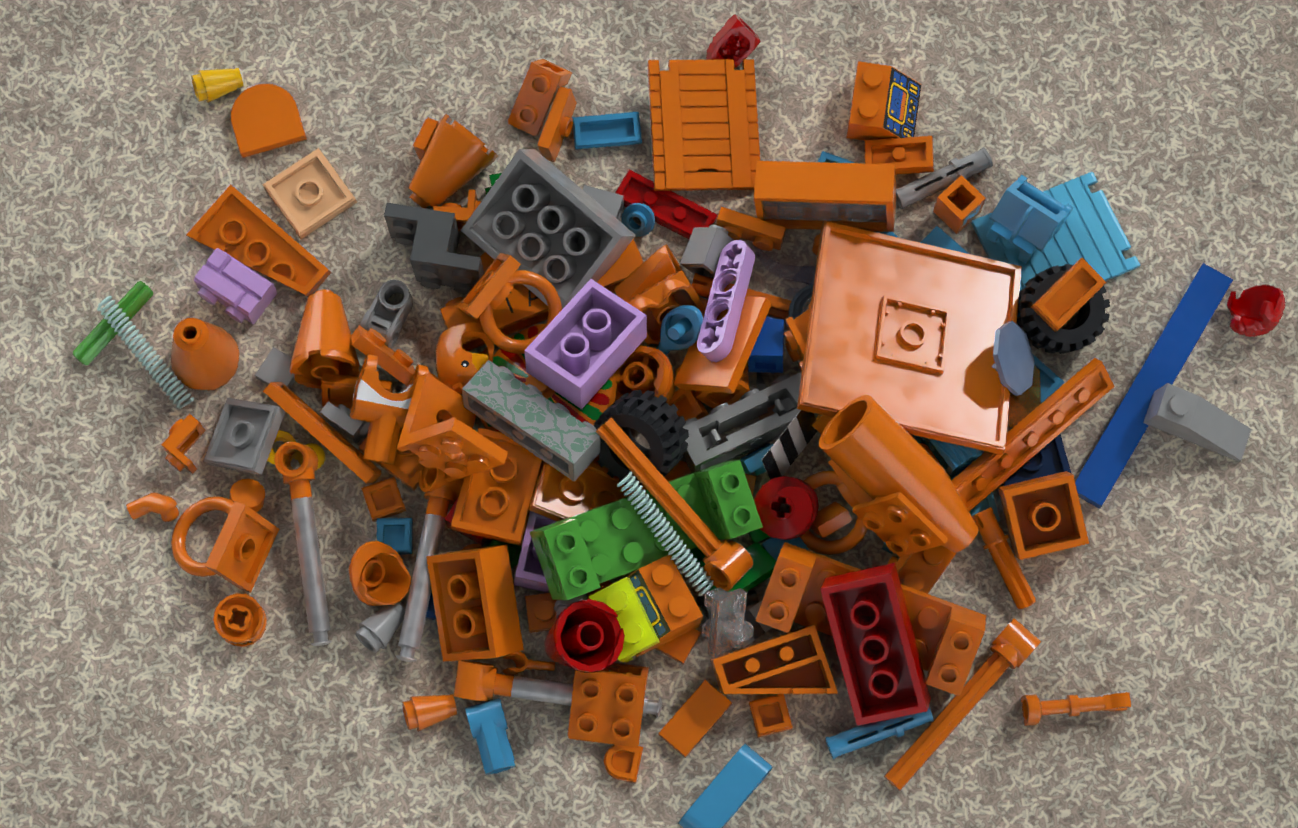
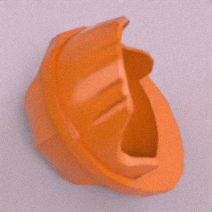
[349,540,411,606]

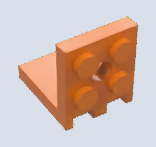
[397,373,508,482]

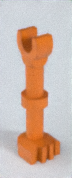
[1021,692,1131,726]

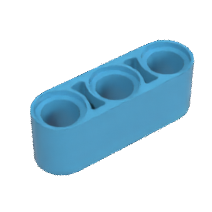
[678,743,773,828]

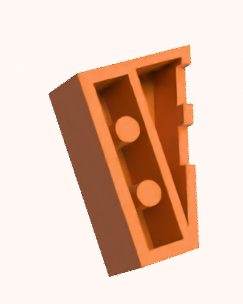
[710,625,838,694]

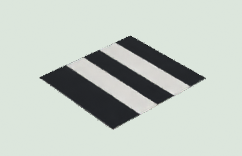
[762,410,817,480]

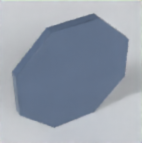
[992,321,1035,396]

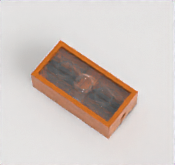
[754,161,896,232]

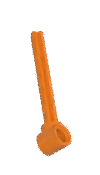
[596,418,753,591]
[884,618,1041,791]

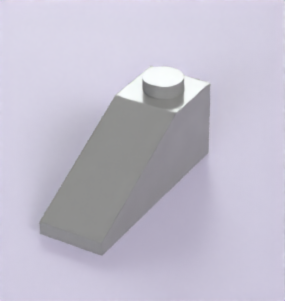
[1143,383,1252,462]

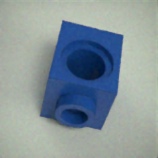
[748,317,784,373]

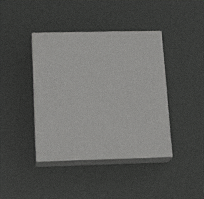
[203,398,285,475]

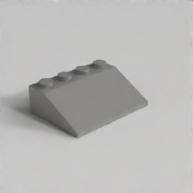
[461,149,636,309]

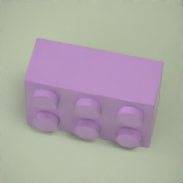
[524,279,647,409]

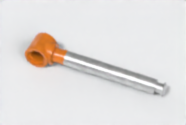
[274,442,332,646]
[396,466,464,662]
[453,660,662,719]

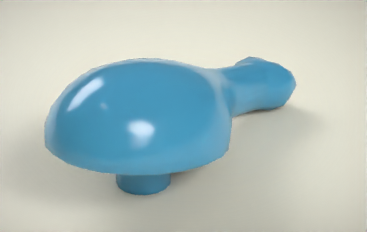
[656,305,703,355]

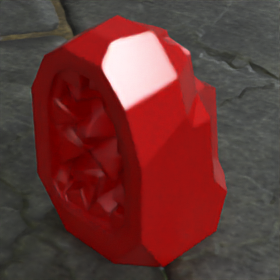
[706,14,761,68]

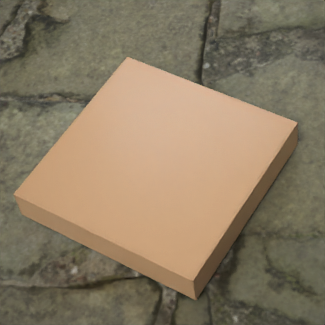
[262,148,357,239]

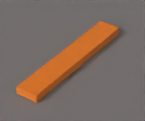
[951,358,1115,512]

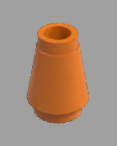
[402,694,457,732]

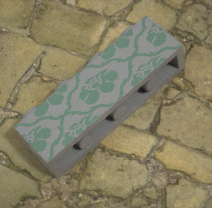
[462,360,600,482]

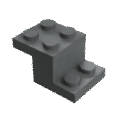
[384,203,484,294]

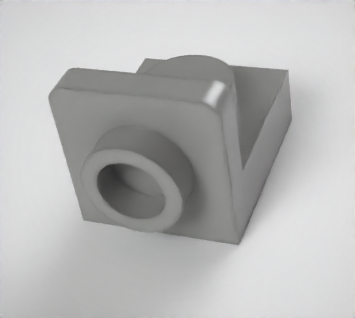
[320,401,370,444]

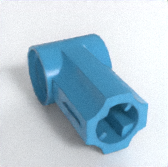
[465,698,516,775]

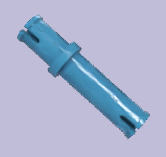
[825,707,934,759]

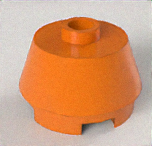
[615,345,676,404]

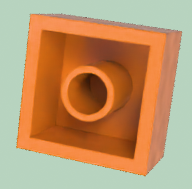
[998,471,1089,560]

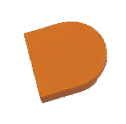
[231,84,307,158]

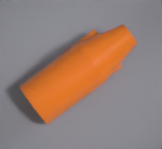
[819,395,978,557]

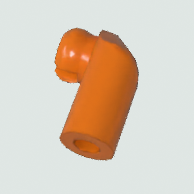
[126,493,179,522]

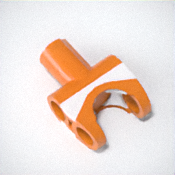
[350,354,429,464]

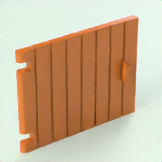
[648,59,760,191]

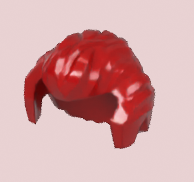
[1227,285,1286,337]

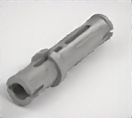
[896,147,993,210]

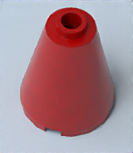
[544,599,625,673]

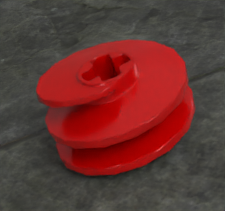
[754,476,819,540]

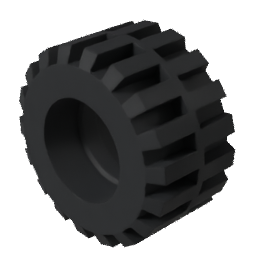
[1017,264,1110,354]
[593,390,689,486]

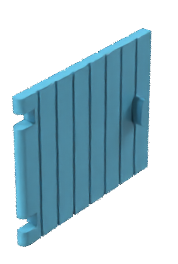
[971,172,1141,318]

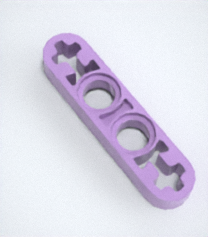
[697,240,755,362]

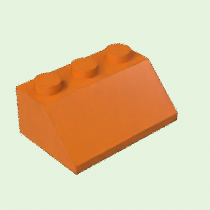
[426,544,524,662]

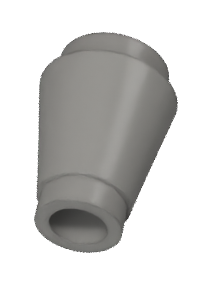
[355,603,405,653]

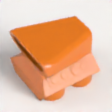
[614,244,706,345]

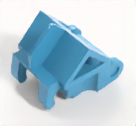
[986,175,1074,264]

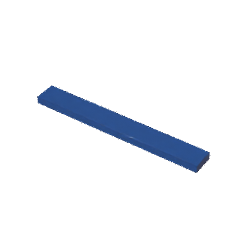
[1075,263,1233,509]

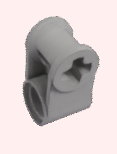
[360,280,413,349]

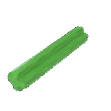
[73,281,153,365]

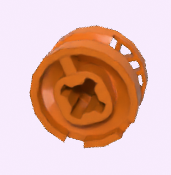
[213,593,267,647]

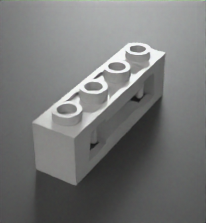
[683,372,818,473]

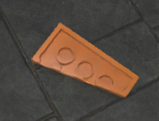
[186,184,332,297]

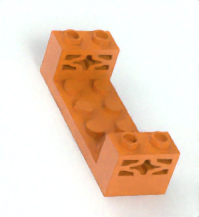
[755,542,986,696]

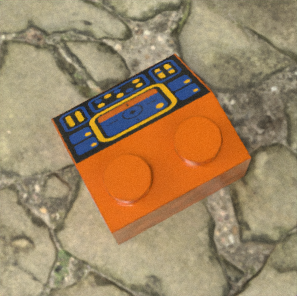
[846,61,922,141]
[628,555,703,658]

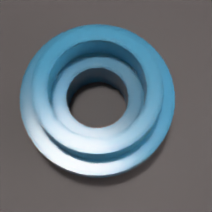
[621,203,655,237]

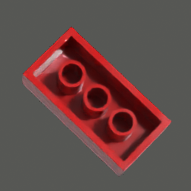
[820,563,931,726]

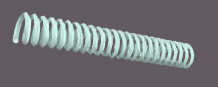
[97,296,194,409]
[617,471,714,596]

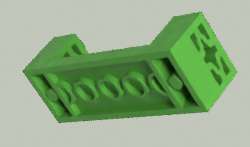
[530,460,763,600]

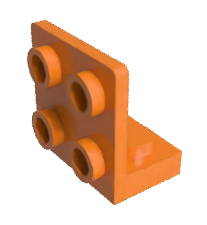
[568,663,649,747]

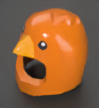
[436,322,495,395]

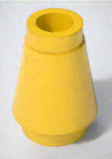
[191,68,243,103]

